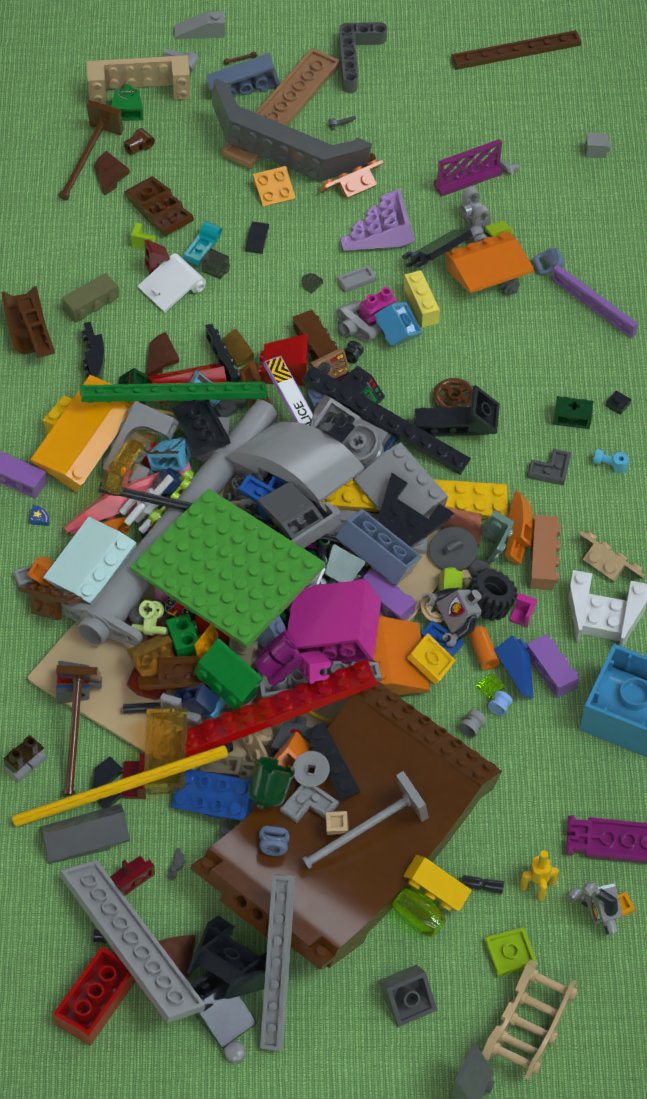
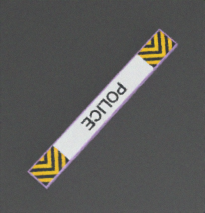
[263,356,313,426]

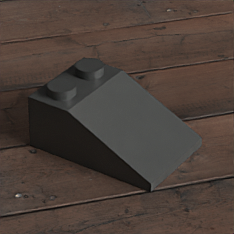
[451,1044,495,1099]

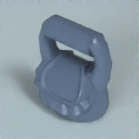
[532,248,565,275]
[259,826,290,856]

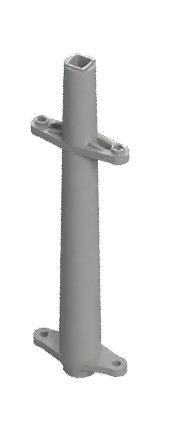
[61,399,277,646]

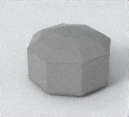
[224,1041,246,1064]

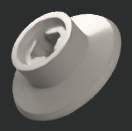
[293,751,330,787]

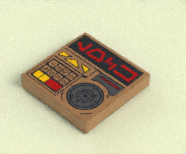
[310,348,350,381]

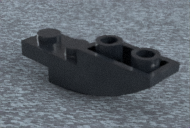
[81,322,105,380]

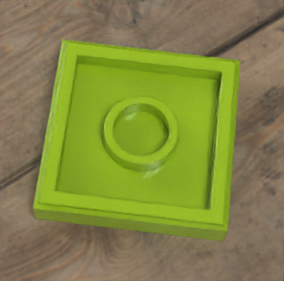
[484,927,538,978]

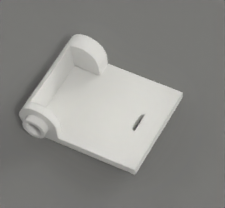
[137,254,206,313]

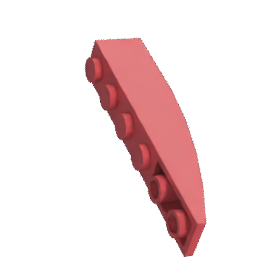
[63,472,170,534]

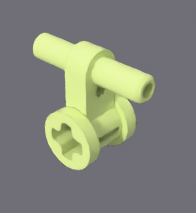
[131,600,168,636]

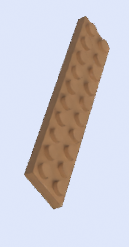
[222,48,340,169]

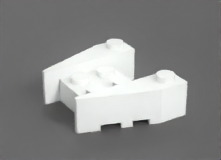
[568,570,647,647]

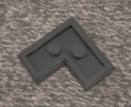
[527,449,571,486]

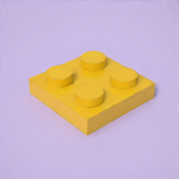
[407,633,456,685]

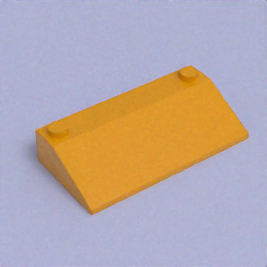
[30,375,140,493]

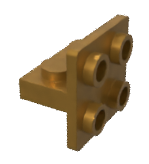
[127,635,176,676]

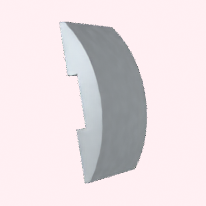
[227,421,364,503]

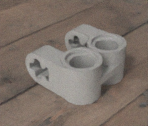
[460,187,491,230]

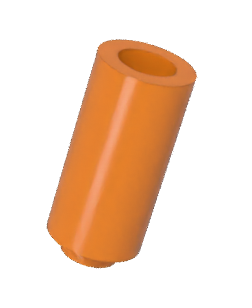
[468,626,500,670]

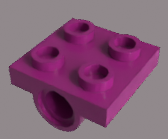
[255,630,303,686]

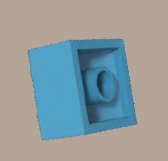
[374,302,423,346]

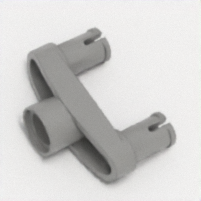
[336,300,383,342]

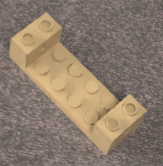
[86,55,191,104]

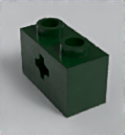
[553,396,594,429]

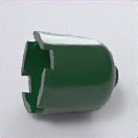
[247,757,295,810]

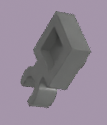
[213,399,246,417]

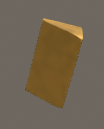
[221,328,254,367]

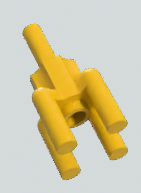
[520,850,559,902]

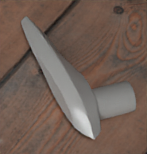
[493,158,520,174]

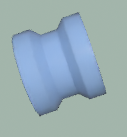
[488,691,513,716]

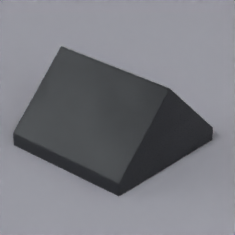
[468,385,500,434]

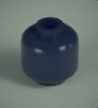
[153,468,182,497]

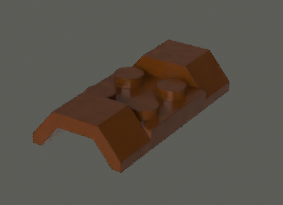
[1,286,45,354]

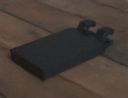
[402,230,473,267]

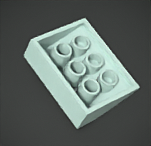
[43,517,136,604]

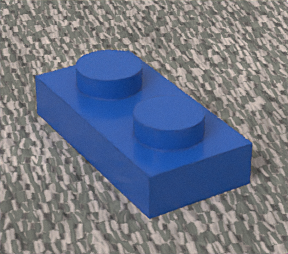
[421,621,464,657]

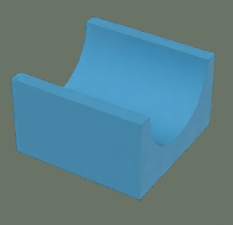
[580,644,647,757]

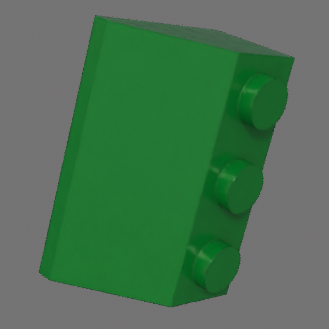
[194,638,263,710]

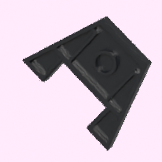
[377,473,455,548]

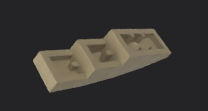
[199,756,254,780]

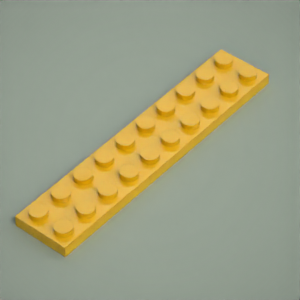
[322,474,508,519]

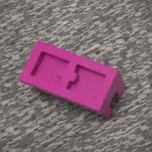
[299,651,331,684]

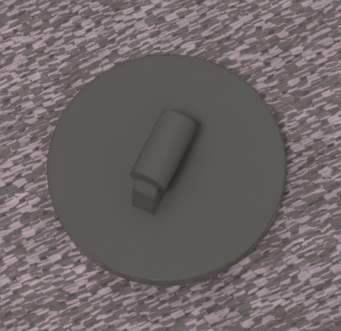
[430,527,478,571]

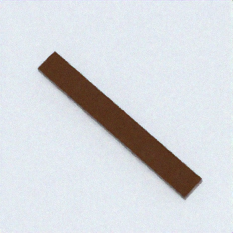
[451,30,582,70]

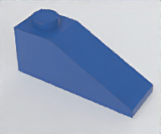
[494,635,534,699]

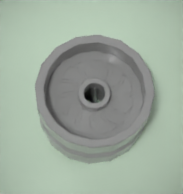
[342,423,384,472]

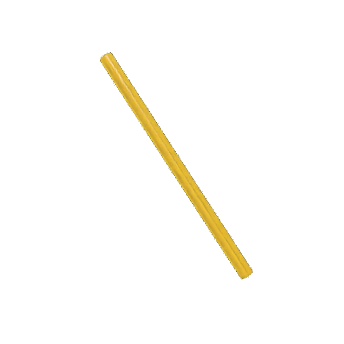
[12,745,228,827]

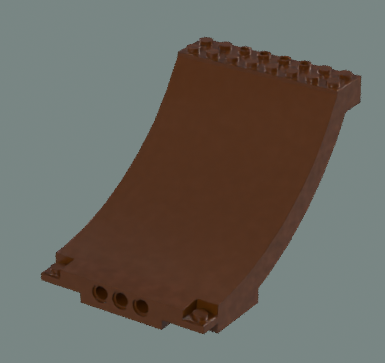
[190,681,502,970]

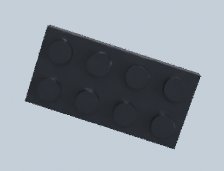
[172,400,231,457]

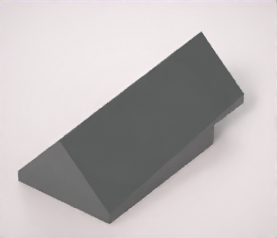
[40,804,130,864]

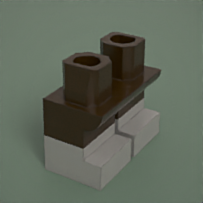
[3,735,47,783]

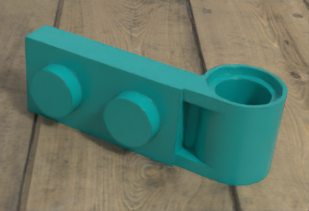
[183,221,222,266]

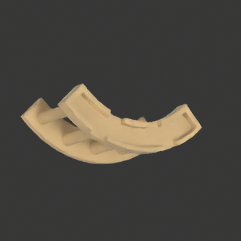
[482,960,578,1080]

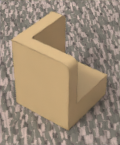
[326,811,349,835]

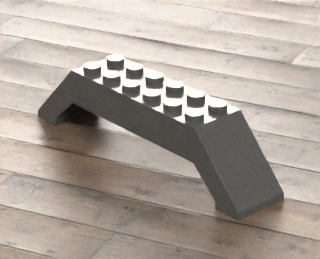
[212,79,372,181]

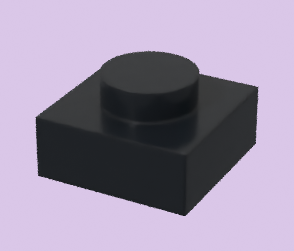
[606,390,632,415]

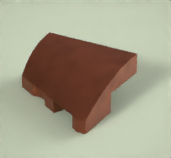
[94,151,130,195]
[146,332,179,376]
[441,506,482,548]
[158,935,196,980]

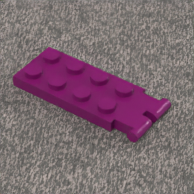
[565,815,647,864]

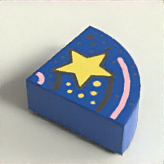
[30,505,49,526]

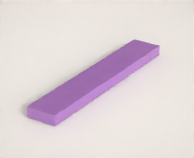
[552,264,638,338]

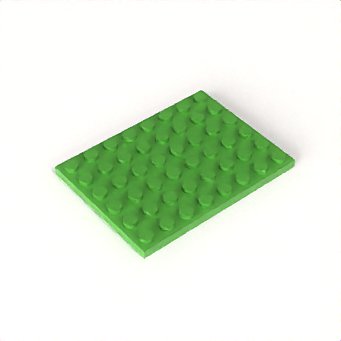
[130,488,326,648]

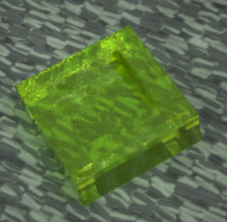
[477,673,505,700]

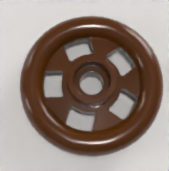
[433,378,473,408]

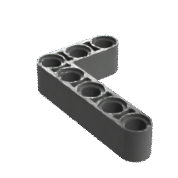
[339,22,387,93]

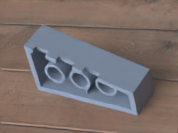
[206,53,280,97]

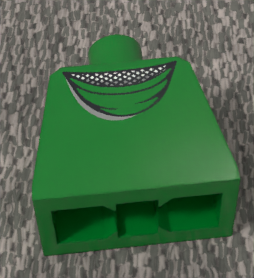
[111,84,143,121]

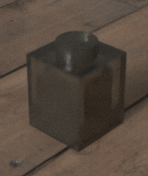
[202,248,230,279]

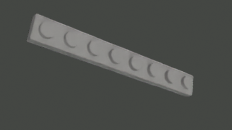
[260,874,296,1051]

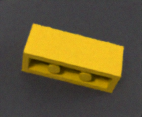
[403,855,472,912]

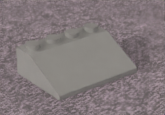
[354,442,448,518]

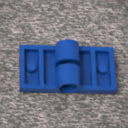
[171,769,252,822]

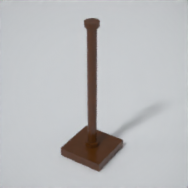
[59,100,124,200]
[56,665,101,796]

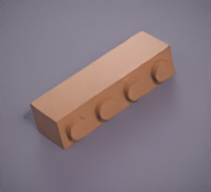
[530,515,561,591]

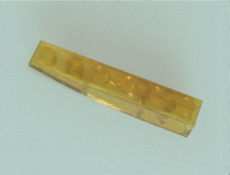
[101,429,157,496]

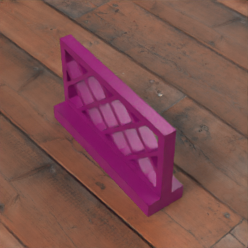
[433,139,502,197]

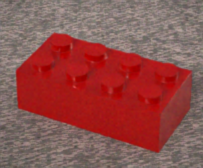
[53,946,136,1046]

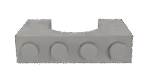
[103,401,179,482]

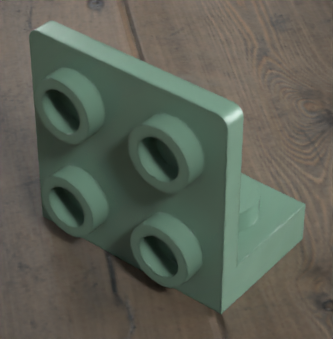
[481,510,514,564]

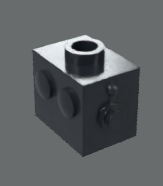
[317,412,355,443]

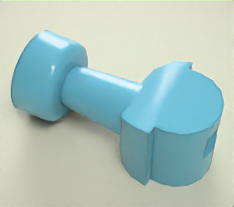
[593,449,629,473]

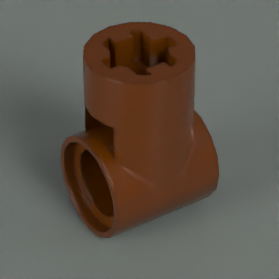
[123,128,155,155]

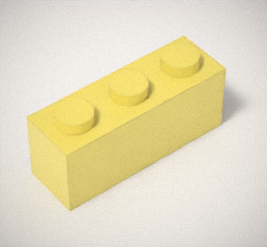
[404,270,440,327]

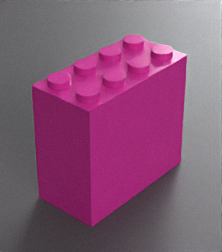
[287,579,381,664]

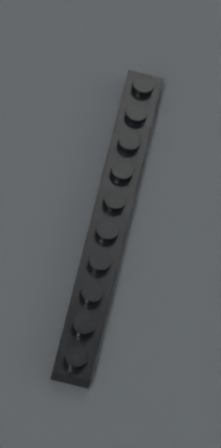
[302,366,471,475]

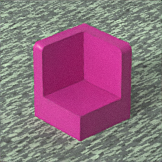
[510,593,537,628]

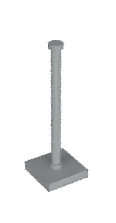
[302,771,429,869]

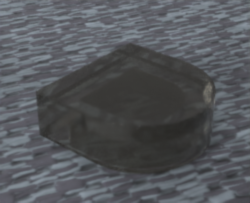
[302,273,323,294]

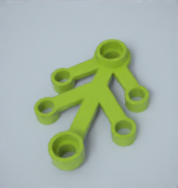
[147,468,195,525]

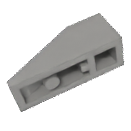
[175,11,225,39]

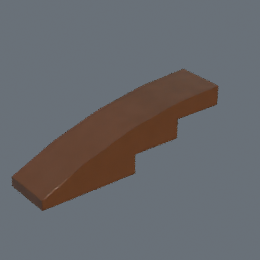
[16,293,55,358]

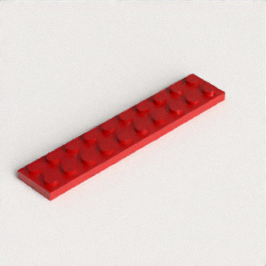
[178,660,378,758]

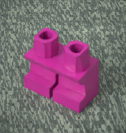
[359,286,397,326]

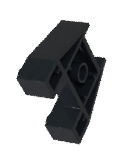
[187,915,267,999]

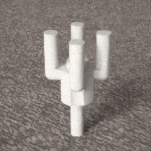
[119,475,174,534]

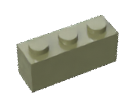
[62,273,119,322]

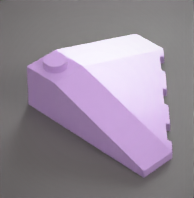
[341,189,415,251]

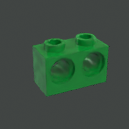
[166,614,201,657]

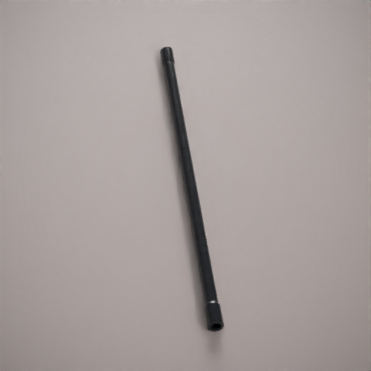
[98,481,350,549]

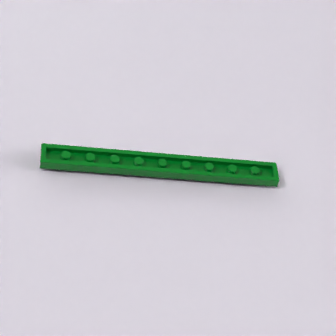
[79,382,267,403]

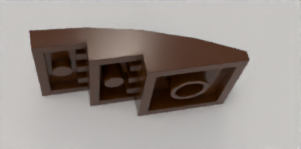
[124,176,194,236]

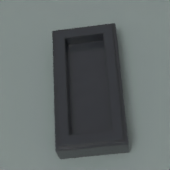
[246,221,269,254]

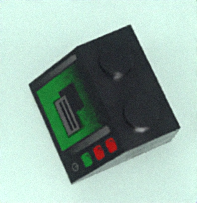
[340,365,385,404]

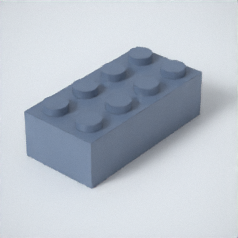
[336,509,422,585]

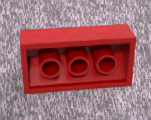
[148,363,227,404]

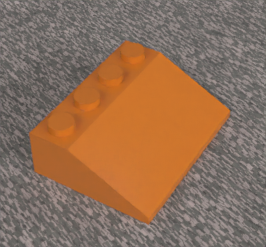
[445,231,534,294]
[368,616,430,695]

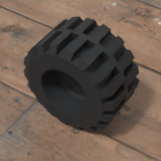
[465,568,518,621]

